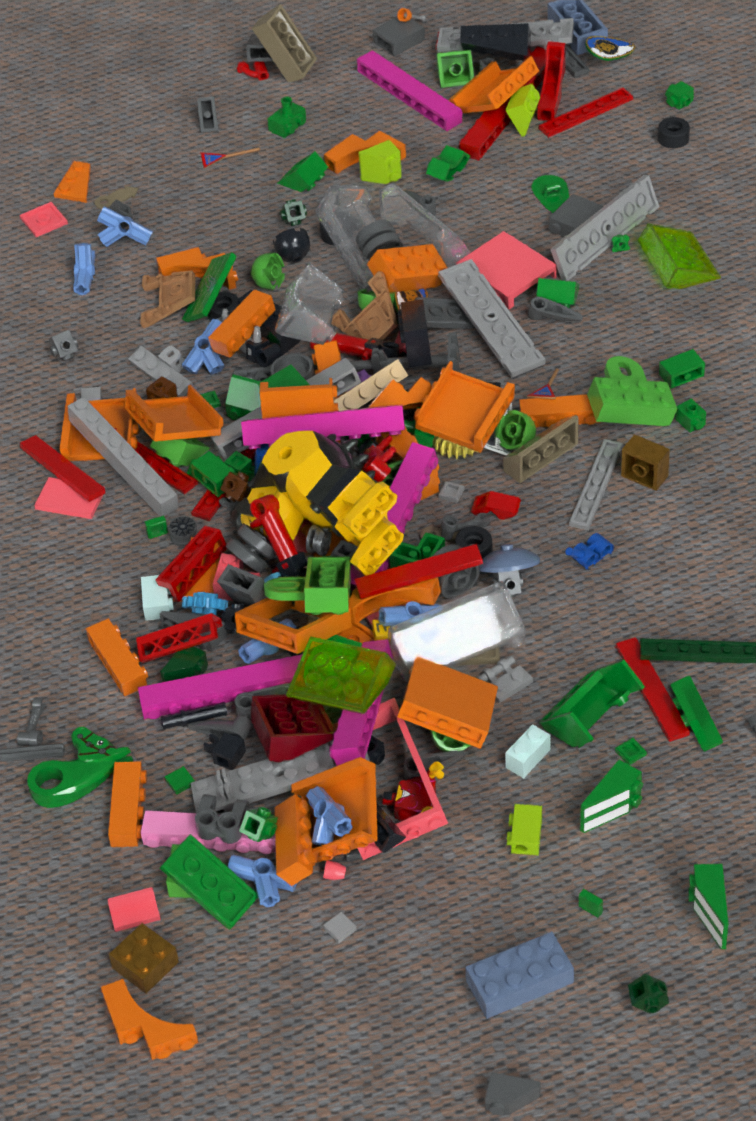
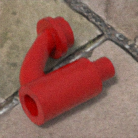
[237,61,269,81]

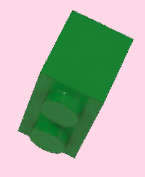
[659,349,705,389]
[191,451,236,497]

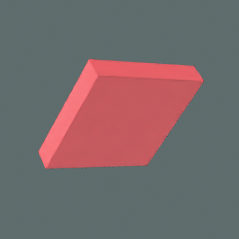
[20,202,68,237]

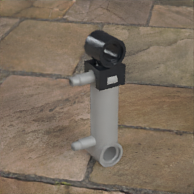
[206,309,282,367]

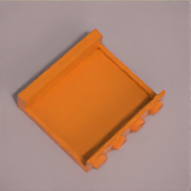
[449,56,539,114]
[414,361,515,453]
[260,378,341,444]
[124,385,224,442]
[60,388,141,461]
[397,655,498,749]
[292,757,378,866]

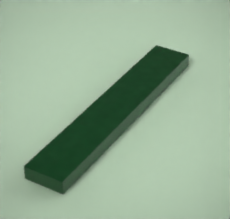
[640,638,756,663]

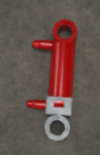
[310,326,399,360]
[357,435,397,482]
[250,494,308,577]

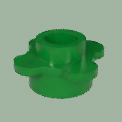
[612,235,630,252]

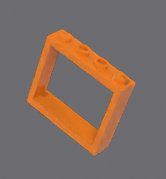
[235,597,352,654]

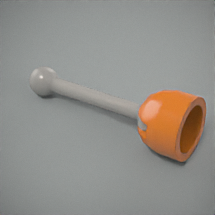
[397,8,426,22]

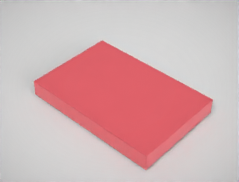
[34,477,105,519]

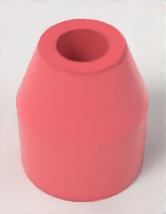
[323,860,346,880]

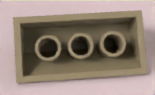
[252,4,317,83]
[503,415,579,483]

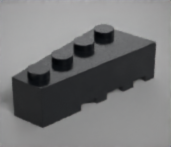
[460,23,531,61]
[238,290,307,356]
[398,299,432,367]

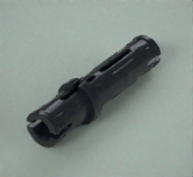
[160,702,228,730]

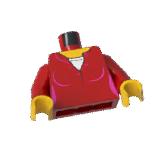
[382,761,444,822]

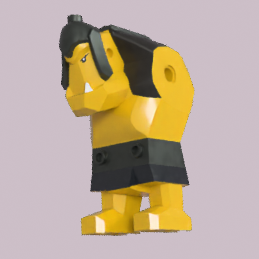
[230,431,404,576]

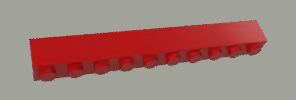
[459,46,547,161]

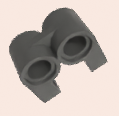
[195,794,249,844]

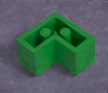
[390,532,445,569]

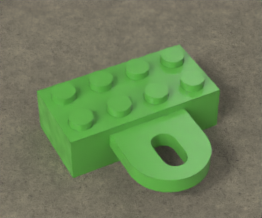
[587,356,677,426]
[264,557,351,615]

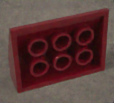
[251,693,336,762]

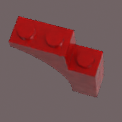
[537,41,565,121]

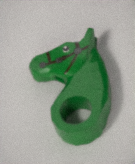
[28,727,133,808]

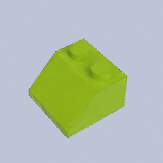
[505,84,540,137]
[358,140,402,184]

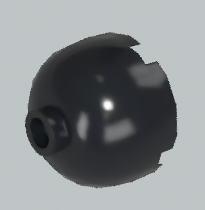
[273,228,311,263]

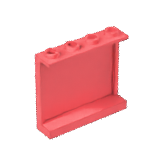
[456,231,556,310]

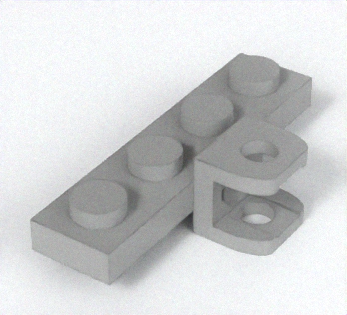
[128,345,194,397]

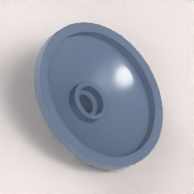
[478,544,540,573]

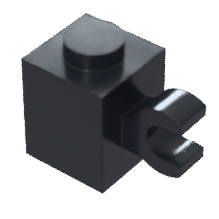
[203,732,246,770]

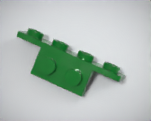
[671,675,723,752]

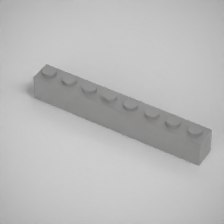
[210,358,361,460]
[68,397,178,517]

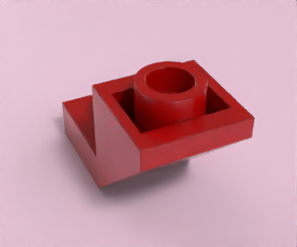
[471,491,521,520]

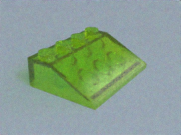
[637,223,721,289]
[286,636,396,714]

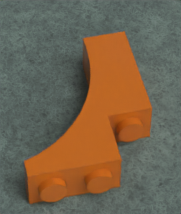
[324,131,406,174]
[156,247,238,290]
[367,377,432,410]
[349,577,441,625]
[101,979,198,1060]

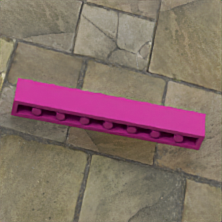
[357,50,462,131]
[241,404,405,449]
[350,442,438,591]
[330,639,393,766]
[138,653,314,719]

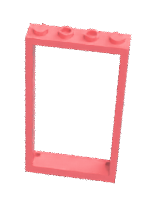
[332,698,448,860]

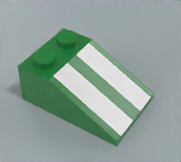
[580,760,643,833]
[688,864,728,949]

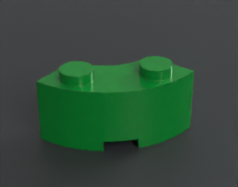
[426,145,470,182]

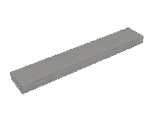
[569,439,623,531]

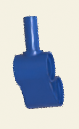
[565,533,614,569]

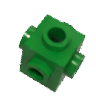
[239,807,278,842]

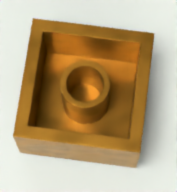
[621,434,670,491]
[109,923,179,994]

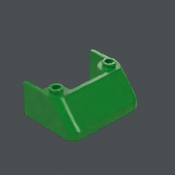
[539,659,645,748]

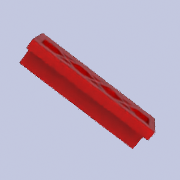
[155,526,227,602]
[136,613,222,663]

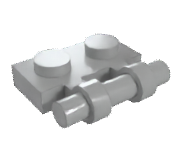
[476,656,533,703]

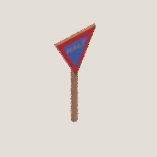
[200,147,260,168]
[527,368,559,399]

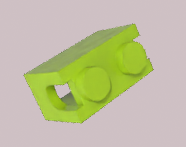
[507,804,542,855]

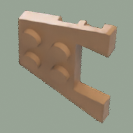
[140,271,195,328]
[328,271,398,340]

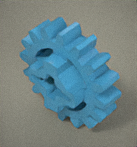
[182,592,228,615]

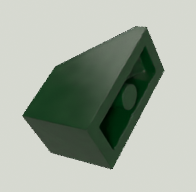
[160,647,208,682]

